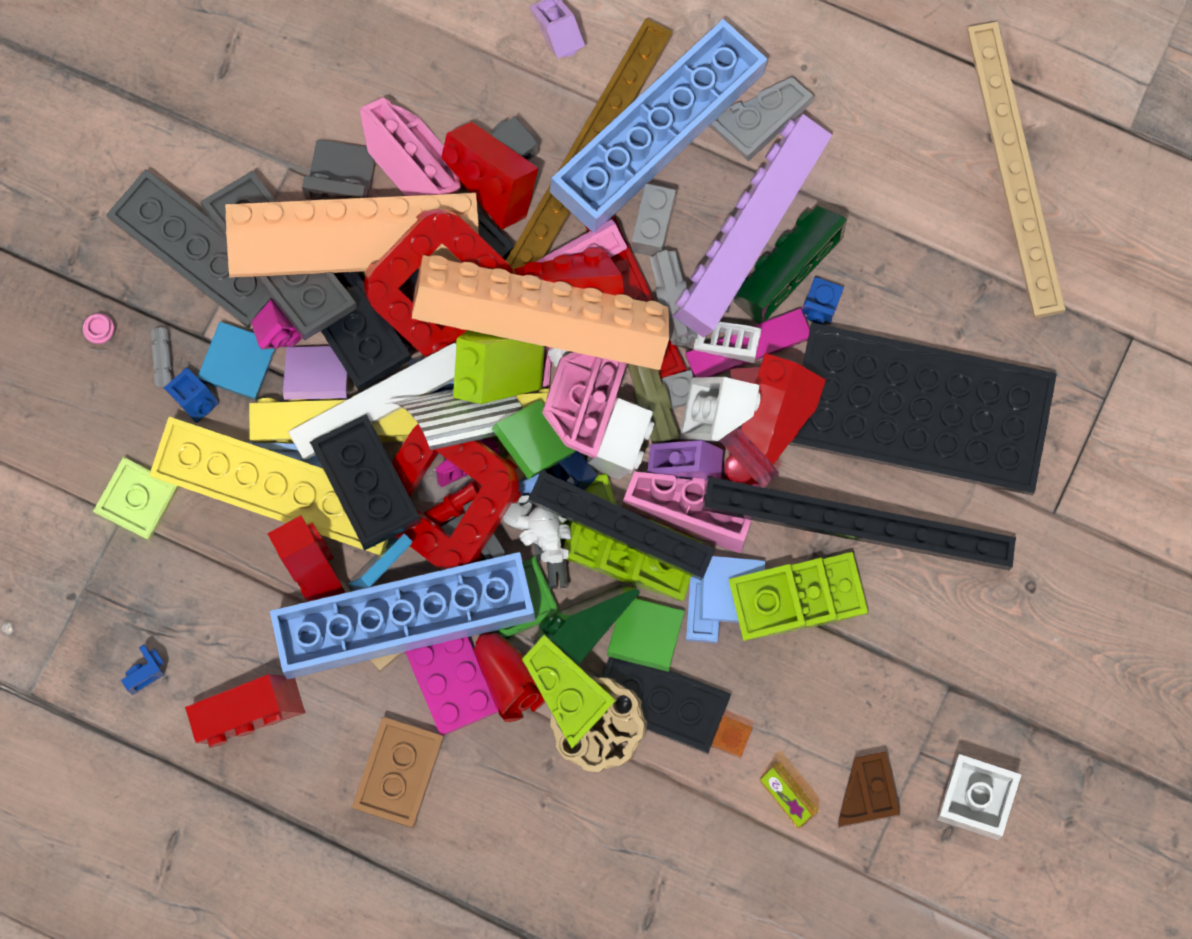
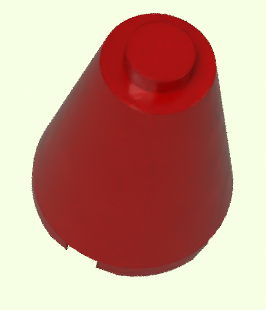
[473,633,545,722]

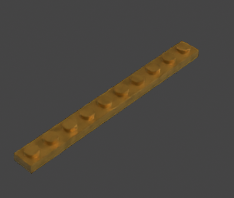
[506,18,672,274]

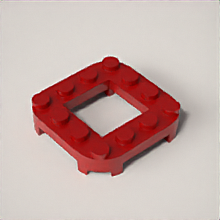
[364,209,514,357]
[392,424,521,570]

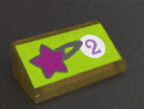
[760,761,819,829]

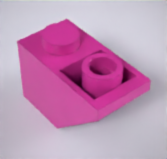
[251,299,302,350]

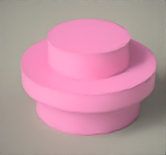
[83,313,114,344]

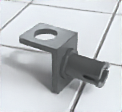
[534,543,569,589]

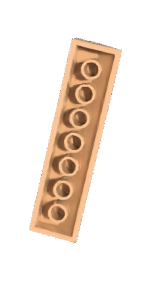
[225,193,479,278]

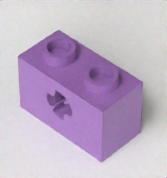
[647,440,723,481]

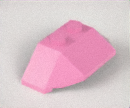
[360,97,460,196]
[542,352,627,458]

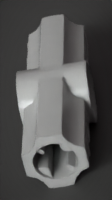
[650,250,697,346]

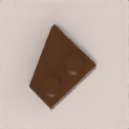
[838,751,900,828]

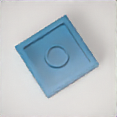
[197,321,276,400]
[346,534,412,591]

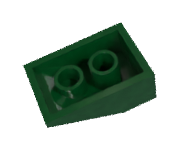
[536,585,640,665]

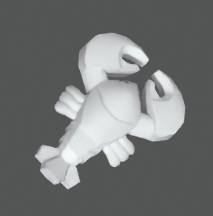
[503,496,572,563]

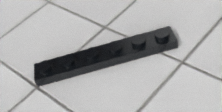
[527,471,715,580]

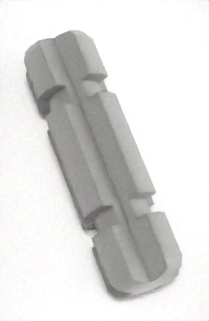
[151,327,172,388]

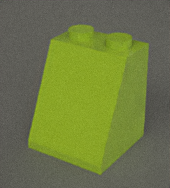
[453,330,545,404]

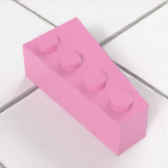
[622,471,764,553]

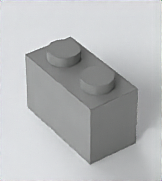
[632,183,676,257]

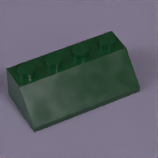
[733,205,847,324]

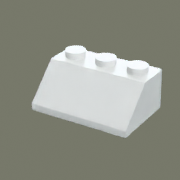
[680,377,760,441]

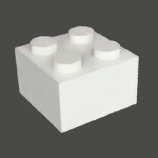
[586,398,654,480]
[937,754,1021,840]

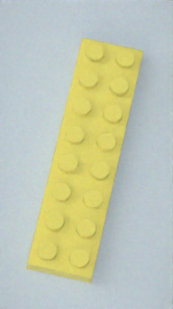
[149,417,388,555]

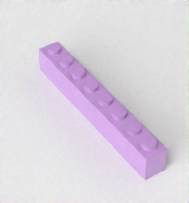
[673,114,832,338]

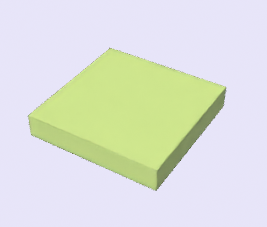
[93,457,179,541]

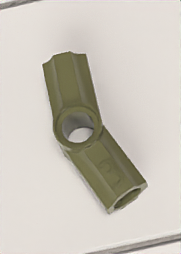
[627,363,680,444]

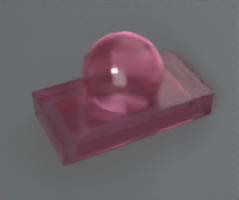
[720,428,779,488]

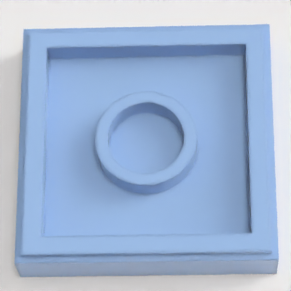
[700,556,765,623]

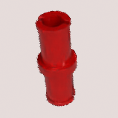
[423,480,481,526]

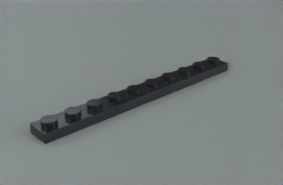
[702,477,1016,571]

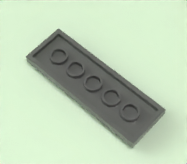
[106,169,272,329]
[201,171,357,341]

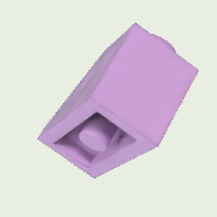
[529,0,585,58]

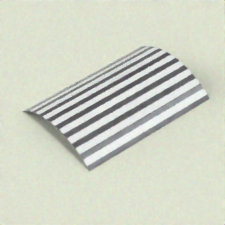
[386,389,523,450]

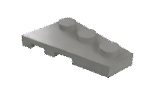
[709,77,814,161]

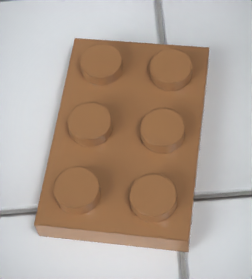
[352,717,444,829]

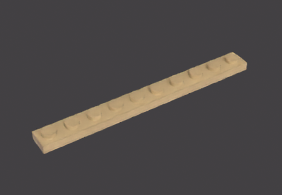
[967,21,1065,319]

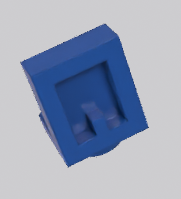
[802,277,844,324]
[164,367,219,423]
[121,644,165,695]

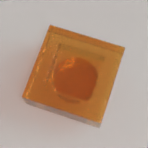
[711,716,753,759]

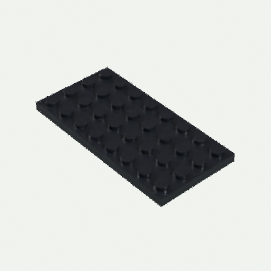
[789,322,1057,496]

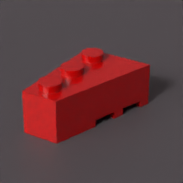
[441,122,538,230]
[514,248,624,296]
[267,515,346,602]
[185,674,305,748]

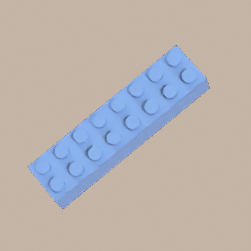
[550,19,768,232]
[270,552,536,679]

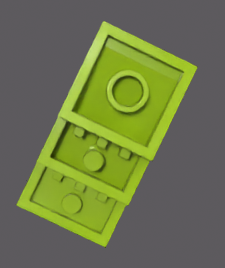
[563,519,702,601]
[728,552,868,641]

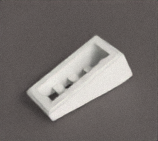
[693,322,761,363]

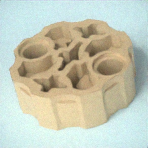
[550,677,647,772]

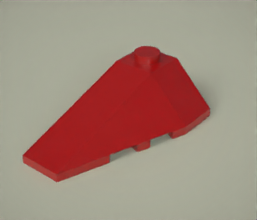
[726,353,826,485]

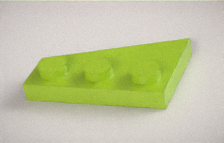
[522,635,616,748]

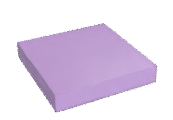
[283,346,348,400]

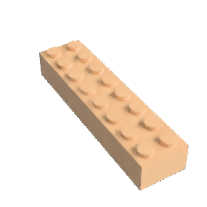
[412,255,669,370]

